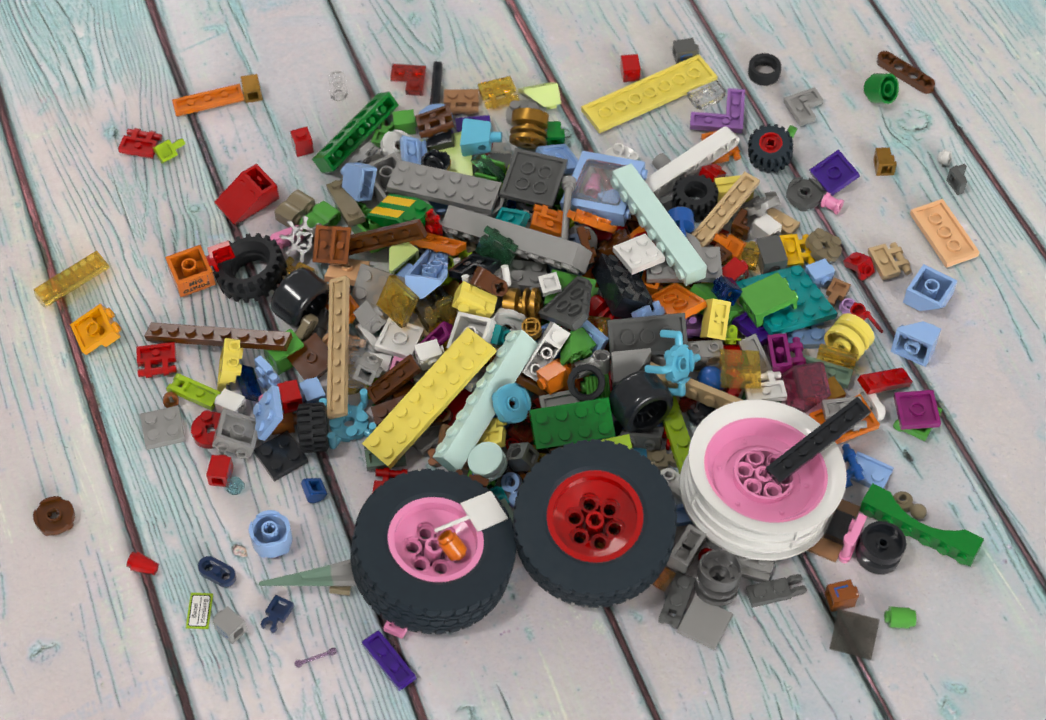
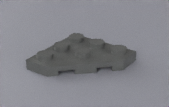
[538,276,592,331]

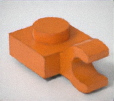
[713,233,747,259]

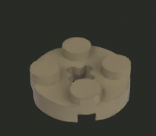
[805,228,842,263]

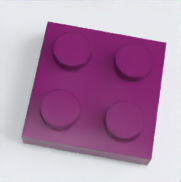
[893,390,941,430]

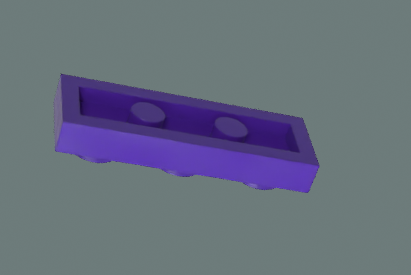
[361,630,416,691]

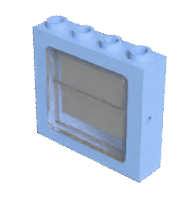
[560,151,648,227]

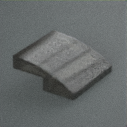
[829,609,880,660]

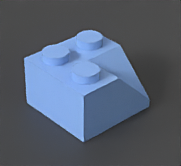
[903,264,957,311]
[890,321,941,367]

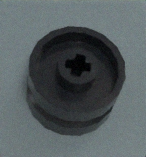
[855,521,907,574]

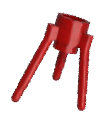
[850,302,883,333]

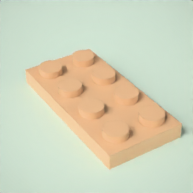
[910,199,980,268]

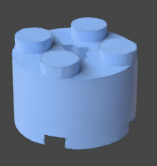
[249,510,293,558]

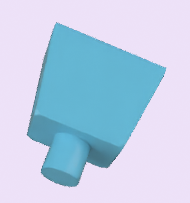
[460,119,502,156]

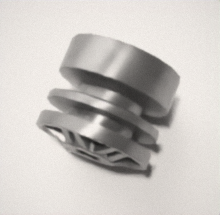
[695,550,743,606]

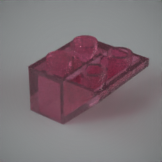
[781,361,831,413]

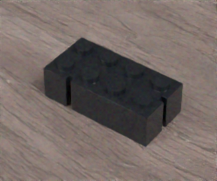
[591,254,654,318]

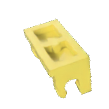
[700,299,731,340]

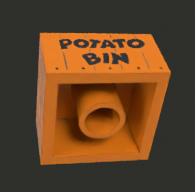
[165,245,216,297]

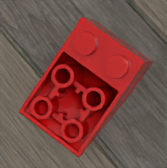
[214,163,279,226]

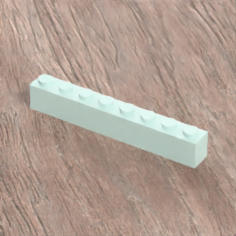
[610,163,707,286]
[433,330,538,472]

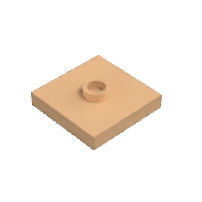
[324,259,370,286]

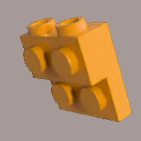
[70,303,122,355]

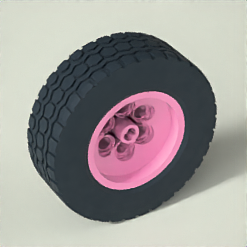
[350,469,517,634]

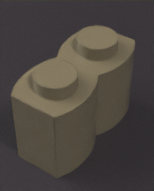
[274,189,315,228]

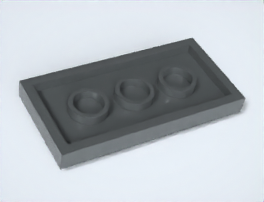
[607,313,688,359]

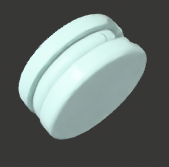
[468,442,507,481]

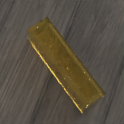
[33,250,110,308]

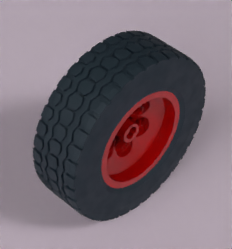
[513,439,677,608]

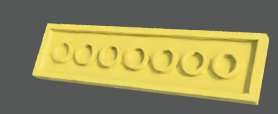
[581,54,717,134]
[362,327,497,469]

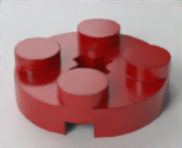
[191,410,221,449]

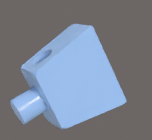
[341,162,377,201]

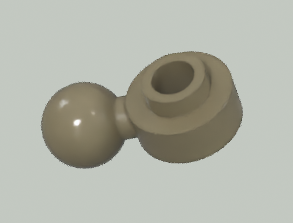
[893,491,927,520]

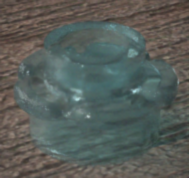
[226,477,245,495]

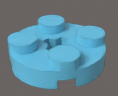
[492,383,531,424]

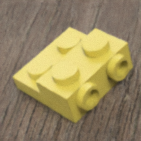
[217,338,243,392]

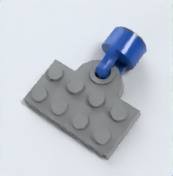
[646,206,723,283]

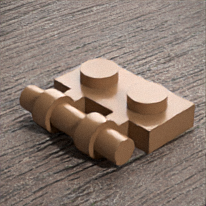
[444,89,479,115]

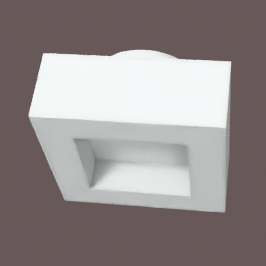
[538,272,562,296]

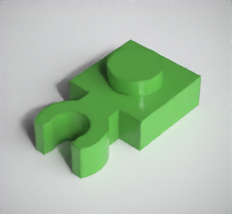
[371,120,394,148]

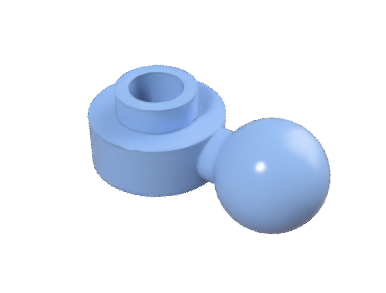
[501,472,522,508]

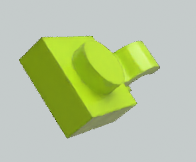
[153,138,186,164]

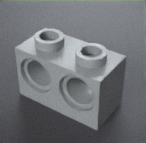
[687,340,724,370]
[666,524,707,574]

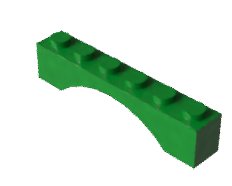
[859,483,984,567]

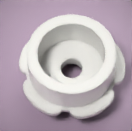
[938,149,952,167]

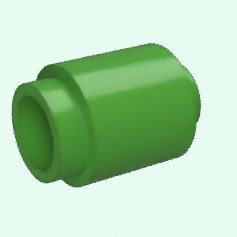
[884,606,916,629]

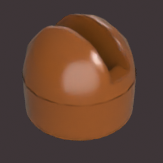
[163,391,179,408]

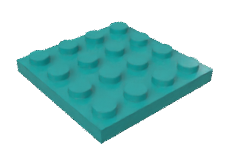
[734,265,838,335]

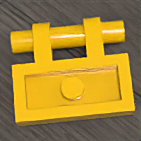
[779,234,816,268]

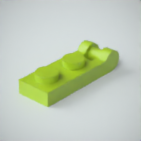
[166,373,221,411]

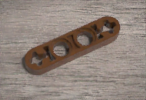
[877,51,935,94]

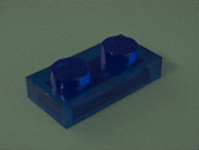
[237,365,262,402]

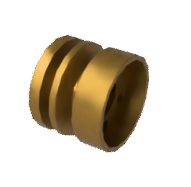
[509,108,549,149]
[502,287,543,328]

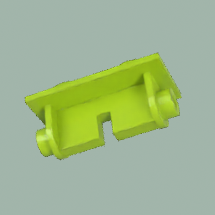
[724,325,741,344]

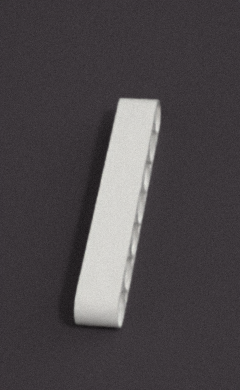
[644,127,739,199]

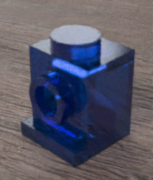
[711,275,743,306]

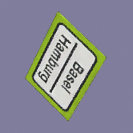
[186,593,213,629]

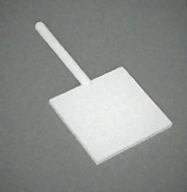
[434,491,508,532]

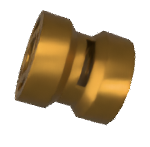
[521,317,542,341]

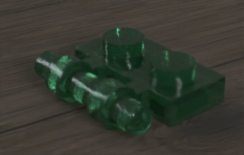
[475,225,519,268]

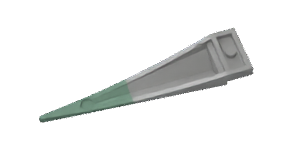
[259,550,423,586]

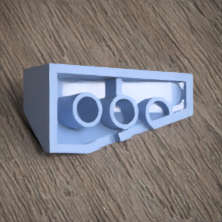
[405,249,448,299]

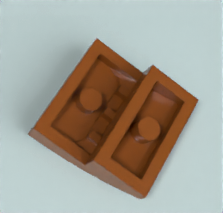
[312,225,352,265]

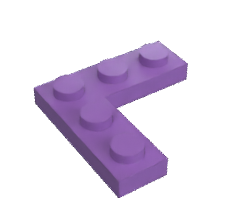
[690,88,745,134]

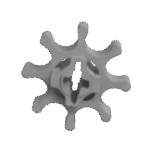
[279,215,322,262]

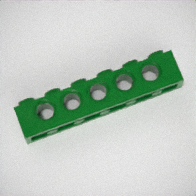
[312,92,399,173]

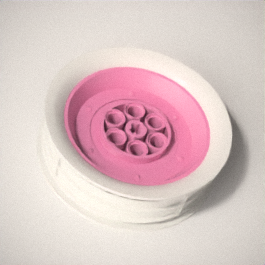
[679,400,846,561]

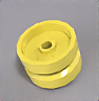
[824,313,875,363]

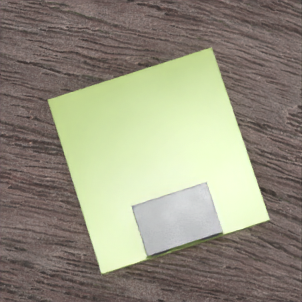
[422,129,474,176]

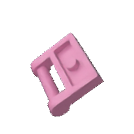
[838,513,867,563]

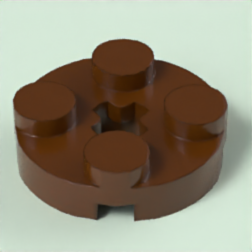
[33,496,75,536]

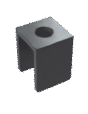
[754,235,788,274]

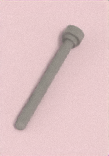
[561,176,576,240]

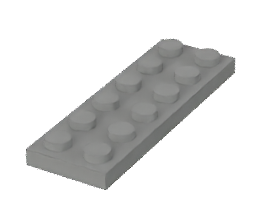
[386,160,502,215]

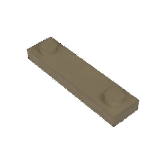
[326,179,366,227]

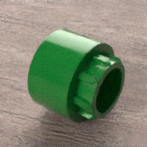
[863,73,899,104]

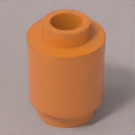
[437,530,467,561]

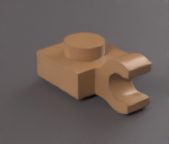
[826,278,851,308]

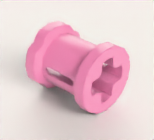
[820,192,844,215]

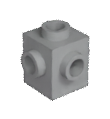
[353,352,383,386]

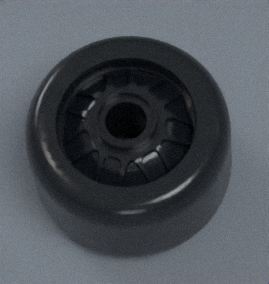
[271,268,329,329]
[609,370,673,433]

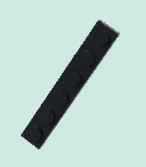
[765,396,871,485]

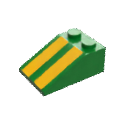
[367,193,433,228]

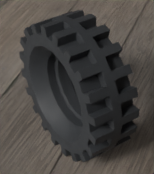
[212,233,288,303]

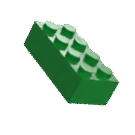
[529,397,615,451]

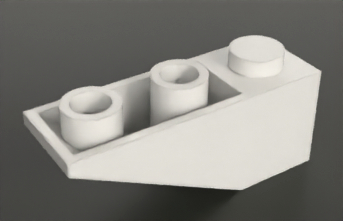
[522,322,570,382]

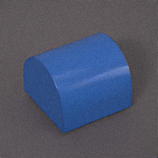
[301,478,327,503]

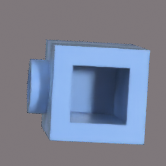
[805,258,835,288]
[299,377,326,404]

